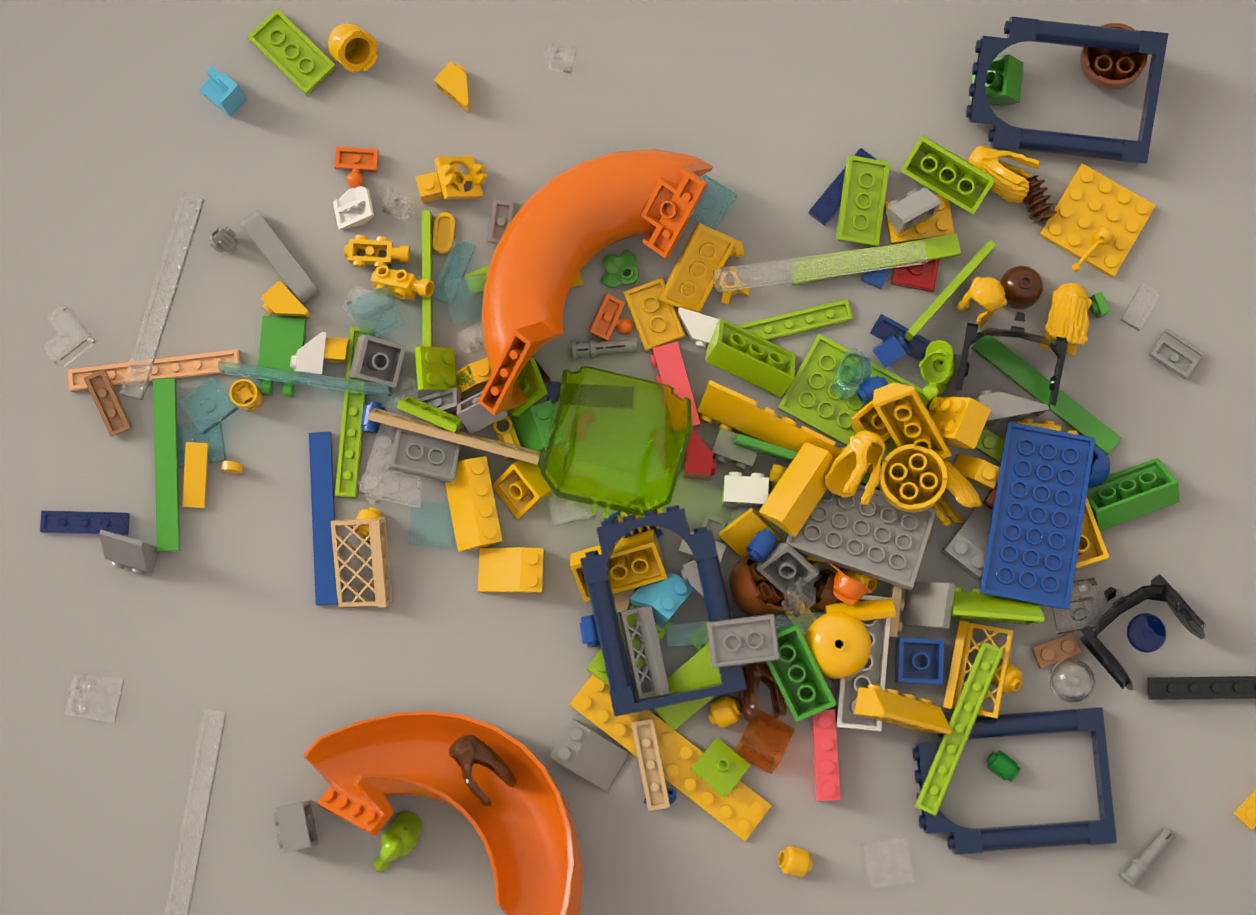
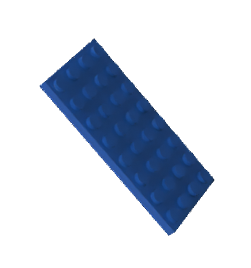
[979,422,1096,610]

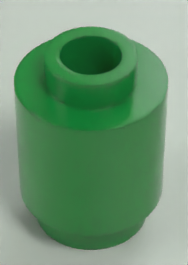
[986,750,1021,782]

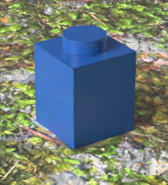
[873,333,908,368]

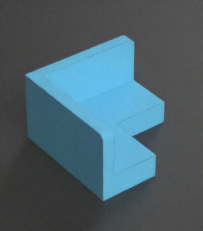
[200,66,247,117]

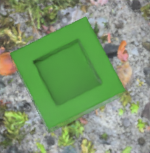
[1090,292,1110,318]

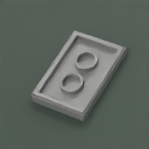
[388,428,461,483]
[902,582,955,629]
[706,614,780,668]

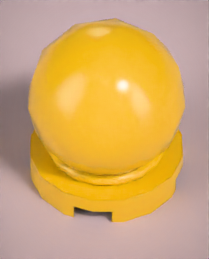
[328,23,378,73]

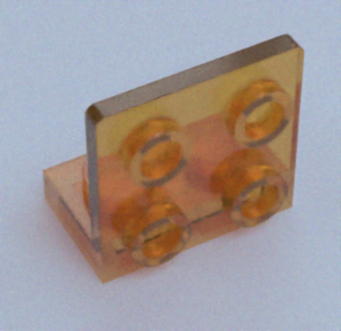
[734,709,794,774]

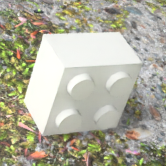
[721,472,769,509]

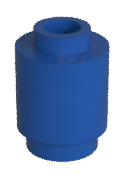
[856,375,888,405]
[361,401,385,434]
[746,528,777,562]
[579,615,601,648]

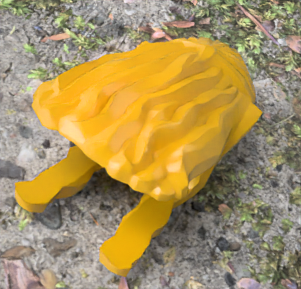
[968,145,1040,203]
[955,277,1007,329]
[1040,283,1092,355]
[824,431,885,505]
[926,458,982,526]

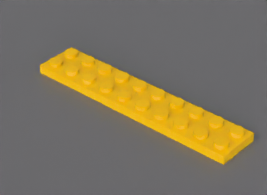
[569,674,772,841]

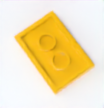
[623,277,686,352]

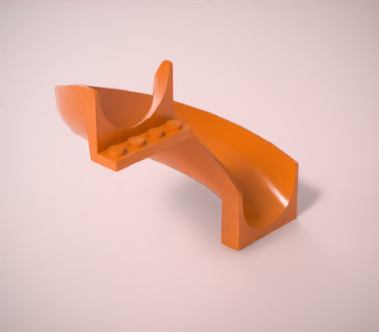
[478,149,713,415]
[304,711,584,915]

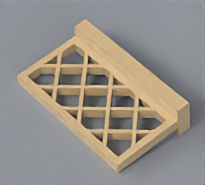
[330,517,393,607]

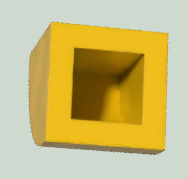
[324,337,349,364]

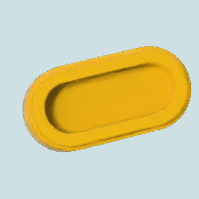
[432,212,456,255]

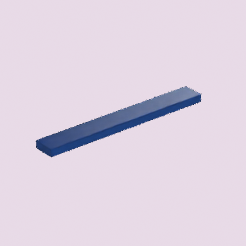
[309,432,338,606]

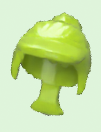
[919,340,955,400]
[373,812,422,872]

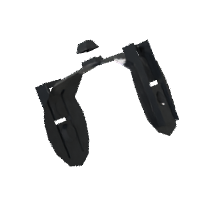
[956,312,1068,412]
[1080,574,1205,690]

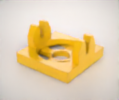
[434,156,487,199]

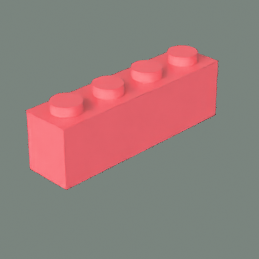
[649,341,701,434]
[811,710,840,801]

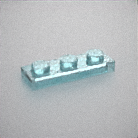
[432,238,475,305]

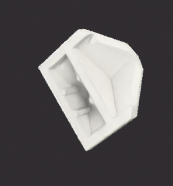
[333,186,374,230]

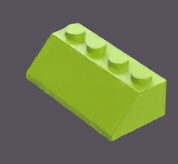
[900,135,996,215]
[705,318,796,397]

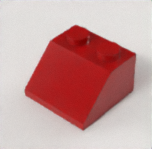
[683,429,717,481]

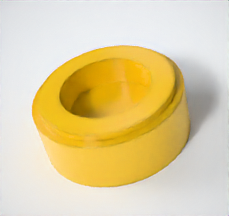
[221,461,244,475]

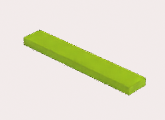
[904,240,996,342]
[737,299,853,341]

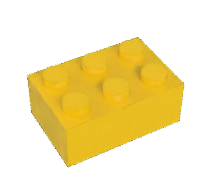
[928,396,991,449]

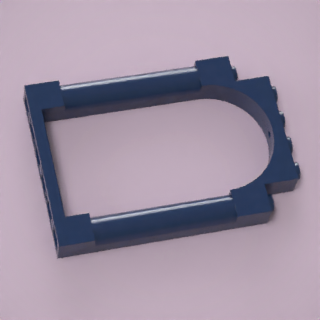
[966,16,1168,164]
[580,505,747,717]
[912,707,1117,855]

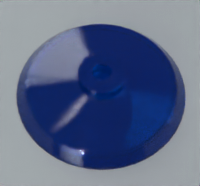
[1127,613,1166,653]

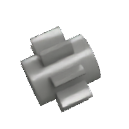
[210,226,237,253]

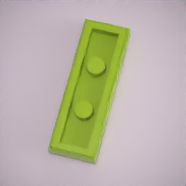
[397,396,464,433]

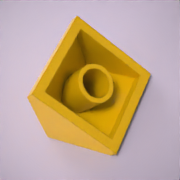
[851,400,891,442]

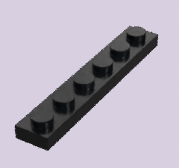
[1147,676,1256,700]

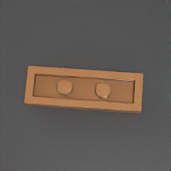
[84,369,133,437]

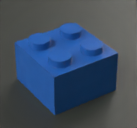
[895,638,944,685]

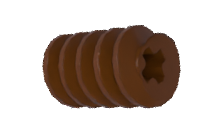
[1023,175,1057,224]

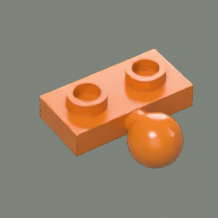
[334,147,379,188]
[588,293,634,341]

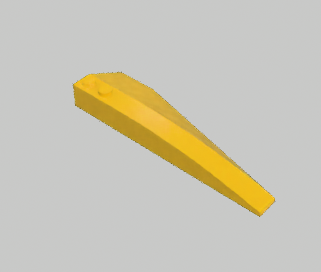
[697,380,874,475]

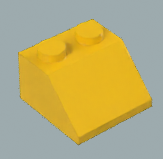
[492,460,555,520]

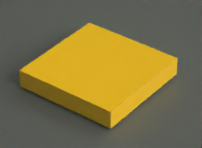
[719,507,781,558]

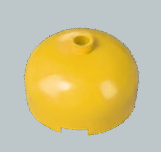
[879,444,947,513]
[805,612,871,679]

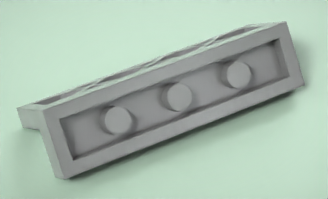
[618,606,670,699]

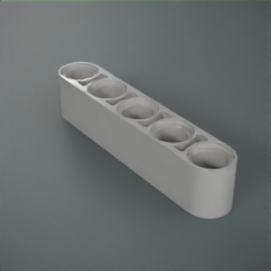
[241,211,319,304]

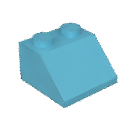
[629,572,694,628]

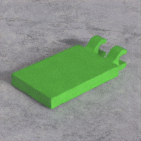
[257,316,307,397]

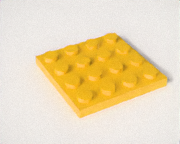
[1038,163,1156,278]

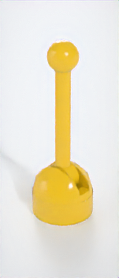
[1072,226,1115,272]

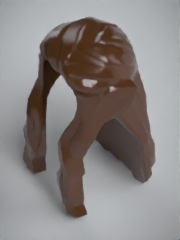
[739,661,787,722]
[449,735,517,806]

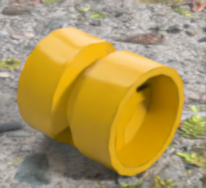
[229,379,263,411]

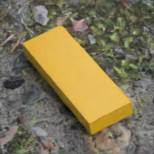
[182,442,209,508]
[825,598,896,621]

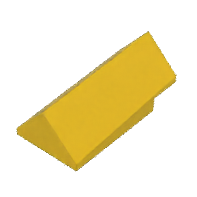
[759,442,835,538]

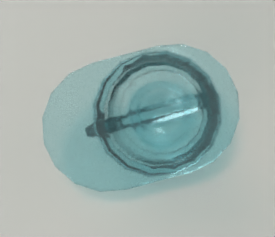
[833,349,872,399]

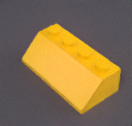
[873,382,952,459]
[445,456,502,552]
[570,529,668,603]
[854,684,952,735]

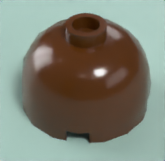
[1000,266,1043,309]
[805,569,844,614]

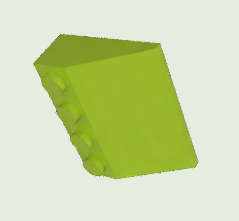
[951,587,1044,625]

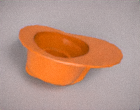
[828,563,872,606]

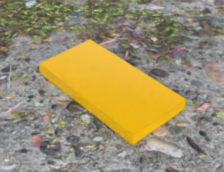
[659,222,736,313]

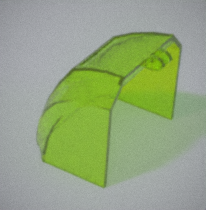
[541,366,692,518]

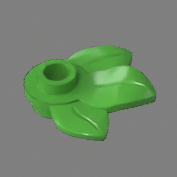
[600,250,639,288]

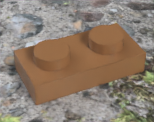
[1031,632,1082,669]

